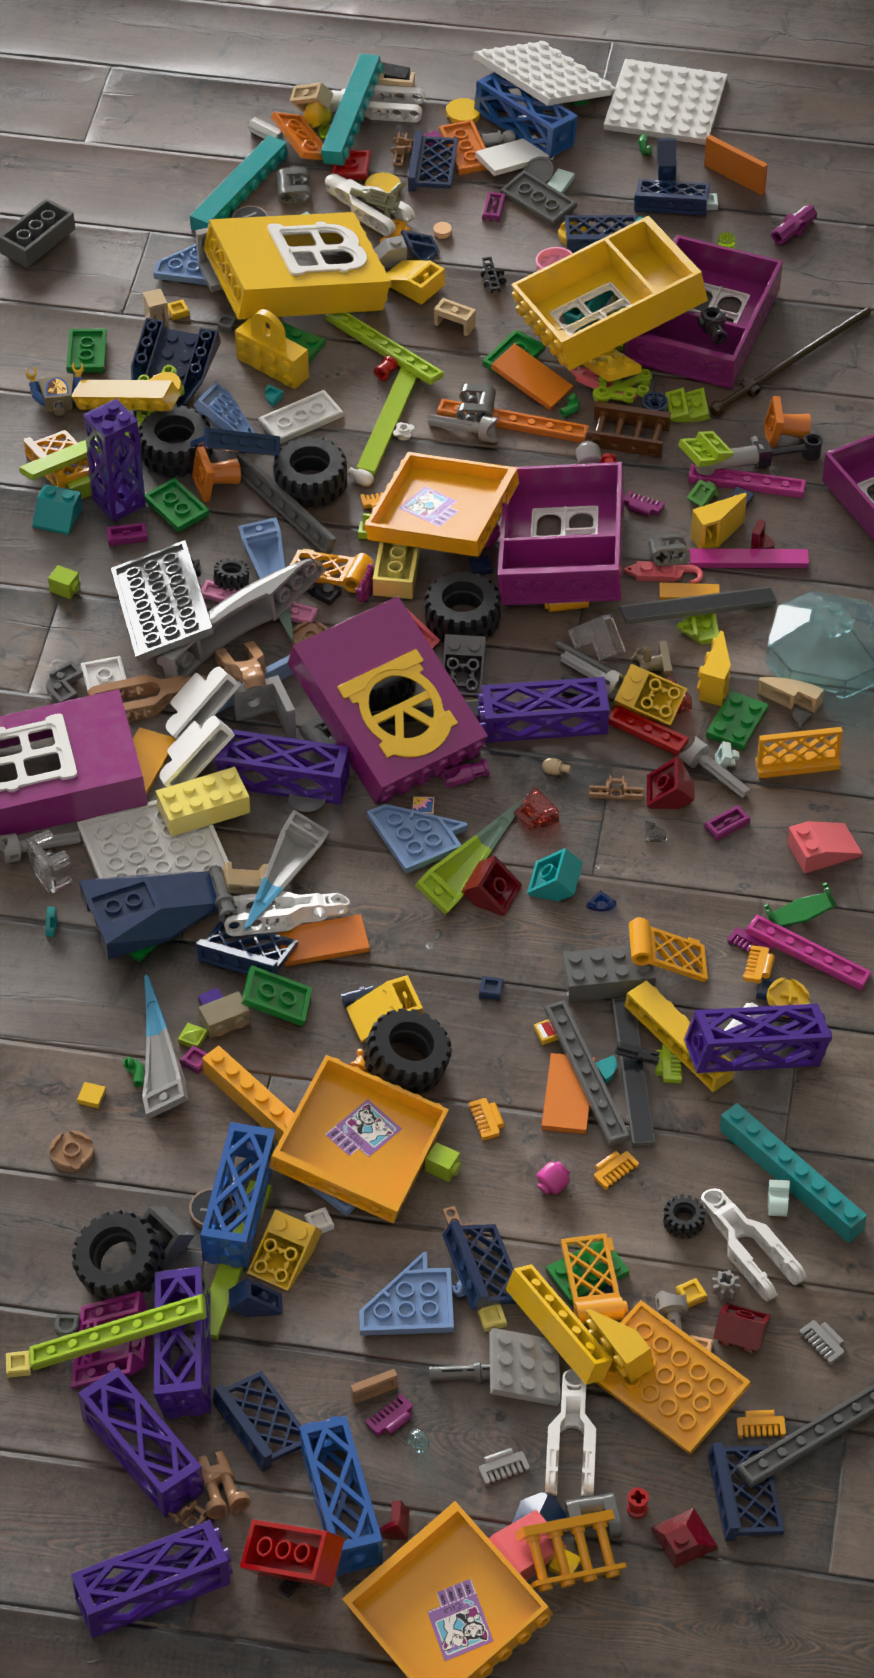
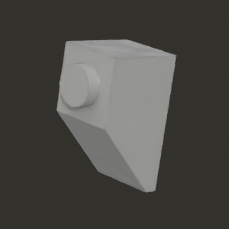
[374,236,407,268]

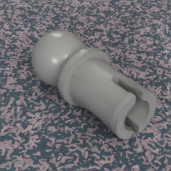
[482,130,516,145]

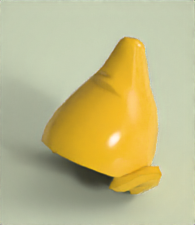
[303,102,333,129]

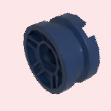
[642,392,668,412]

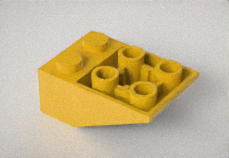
[387,260,445,305]
[691,493,747,549]
[697,631,731,706]
[613,664,687,726]
[346,975,423,1043]
[247,1209,322,1291]
[586,1309,654,1383]

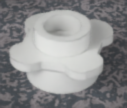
[393,422,414,441]

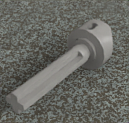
[427,414,499,443]
[560,651,625,699]
[679,736,751,799]
[0,831,81,863]
[655,1291,688,1330]

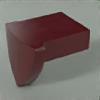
[751,519,775,549]
[379,1500,410,1540]

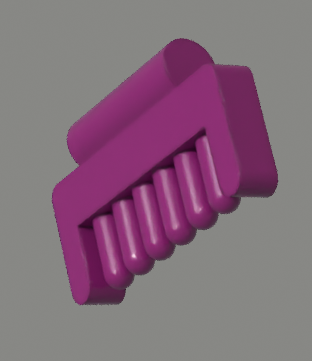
[624,490,665,517]
[356,564,375,602]
[727,926,772,954]
[365,1394,413,1436]

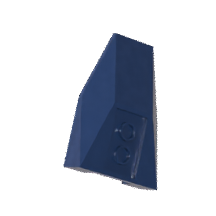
[131,318,221,422]
[79,871,218,960]

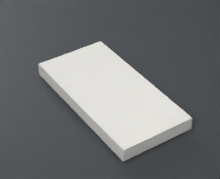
[475,135,554,176]
[259,390,344,444]

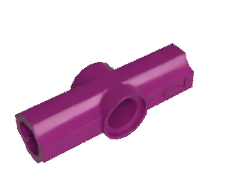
[771,204,817,245]

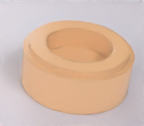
[433,222,452,239]

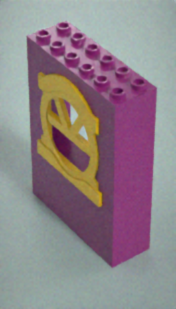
[287,596,488,805]

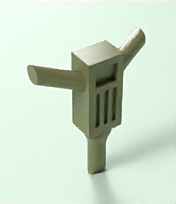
[349,181,406,219]

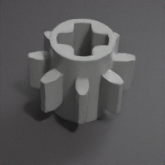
[711,1270,740,1300]

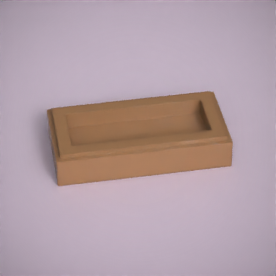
[350,1369,398,1404]

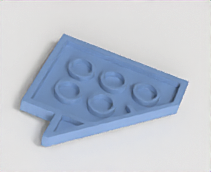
[153,244,207,285]
[194,381,255,433]
[367,804,468,874]
[359,1252,454,1336]

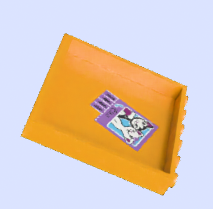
[364,452,519,557]
[269,1055,449,1224]
[342,1501,553,1678]

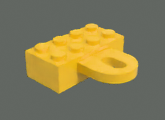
[235,310,309,389]

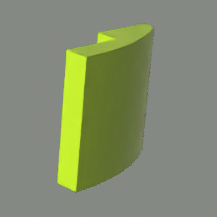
[665,387,711,423]
[678,431,734,467]

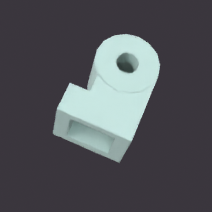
[768,1180,790,1217]

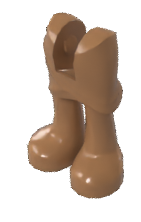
[198,1451,251,1520]

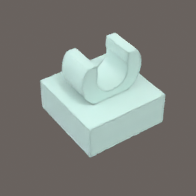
[715,741,740,769]

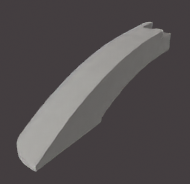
[157,558,326,678]

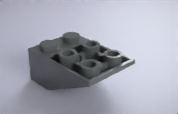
[443,634,486,696]

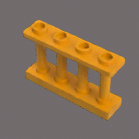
[515,1509,627,1592]

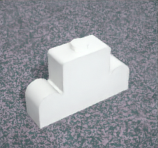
[166,667,241,739]
[159,716,235,787]

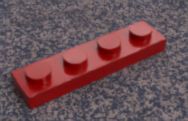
[608,705,689,756]

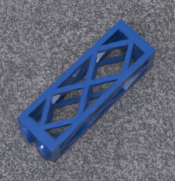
[474,72,578,158]
[200,1122,276,1268]
[299,1416,383,1576]

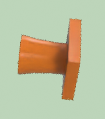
[763,396,811,449]
[192,447,241,502]

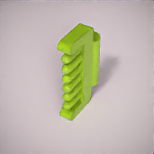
[655,1044,682,1083]

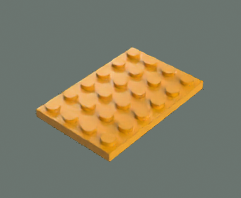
[595,1300,751,1455]

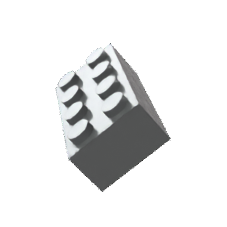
[0,198,75,268]
[562,946,656,1002]

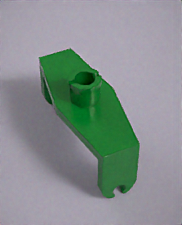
[764,882,837,927]

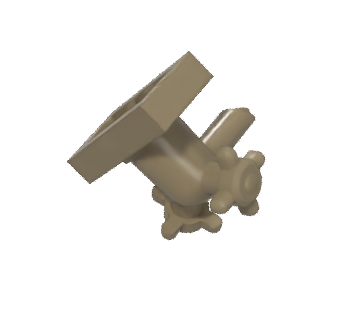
[629,641,672,681]

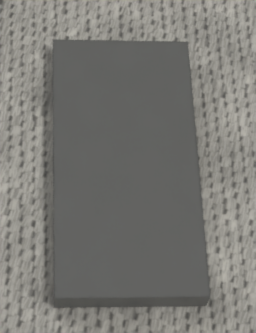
[500,170,577,227]

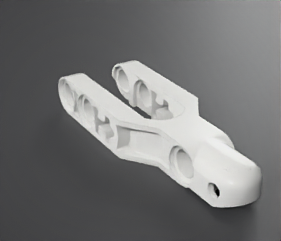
[330,85,425,122]
[325,174,415,236]
[224,891,350,936]
[701,1189,806,1302]
[545,1369,596,1498]

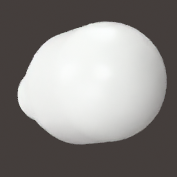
[348,467,374,487]

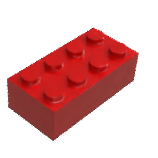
[239,1519,345,1587]

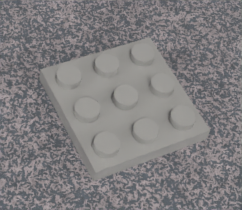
[489,1328,561,1406]

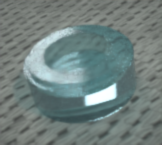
[406,1429,430,1453]

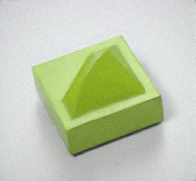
[178,1023,208,1048]

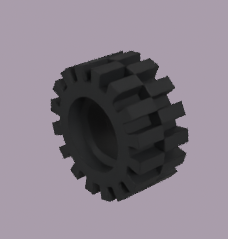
[213,558,250,591]
[663,1194,705,1239]

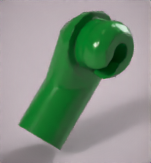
[638,134,652,156]
[560,393,580,418]
[123,1057,145,1087]

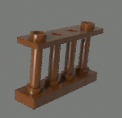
[587,401,671,458]

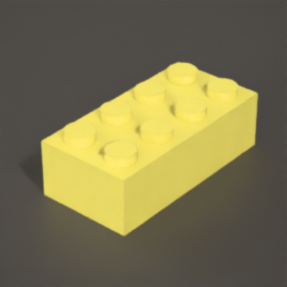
[373,542,422,599]
[156,767,250,837]

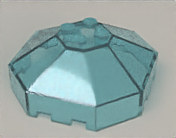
[766,590,874,699]

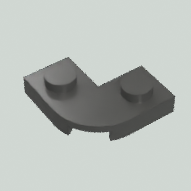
[46,660,84,703]

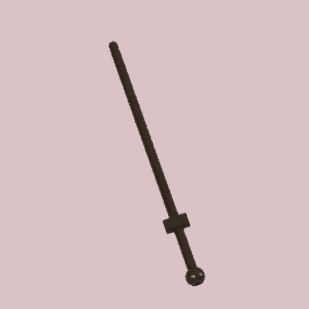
[709,307,872,416]

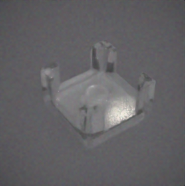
[26,829,72,894]

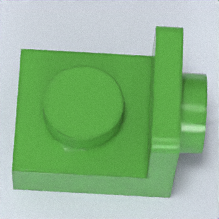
[687,479,719,507]

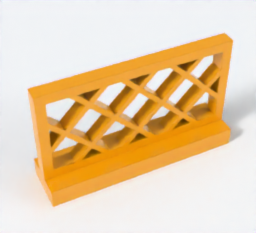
[23,430,96,489]
[755,727,843,779]

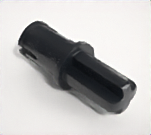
[615,1042,660,1065]

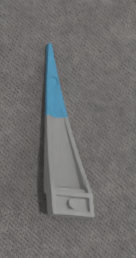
[244,810,329,931]
[142,974,189,1118]

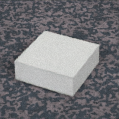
[304,1207,334,1234]

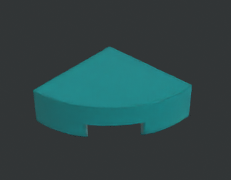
[265,384,284,407]
[46,906,58,937]
[595,1055,617,1084]

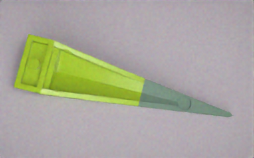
[414,798,526,915]

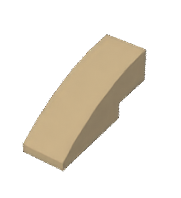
[757,677,824,713]

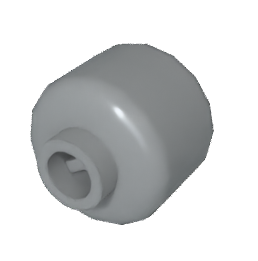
[575,441,602,464]

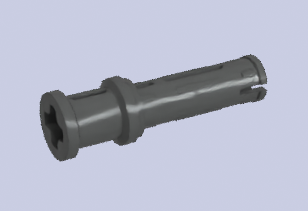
[208,865,238,923]
[429,1361,490,1383]

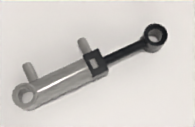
[696,433,823,475]

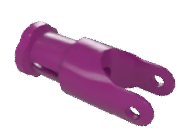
[441,758,490,787]

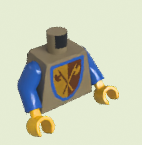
[25,362,84,416]

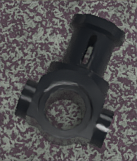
[697,307,728,345]

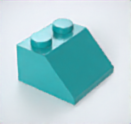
[32,484,83,535]
[527,848,583,901]

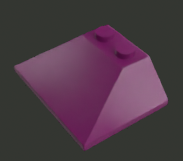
[70,1291,151,1389]

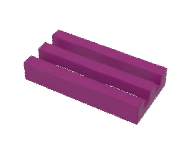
[482,192,506,222]
[106,523,148,546]
[704,805,751,841]

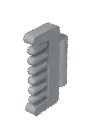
[800,1320,845,1365]
[479,1448,530,1486]

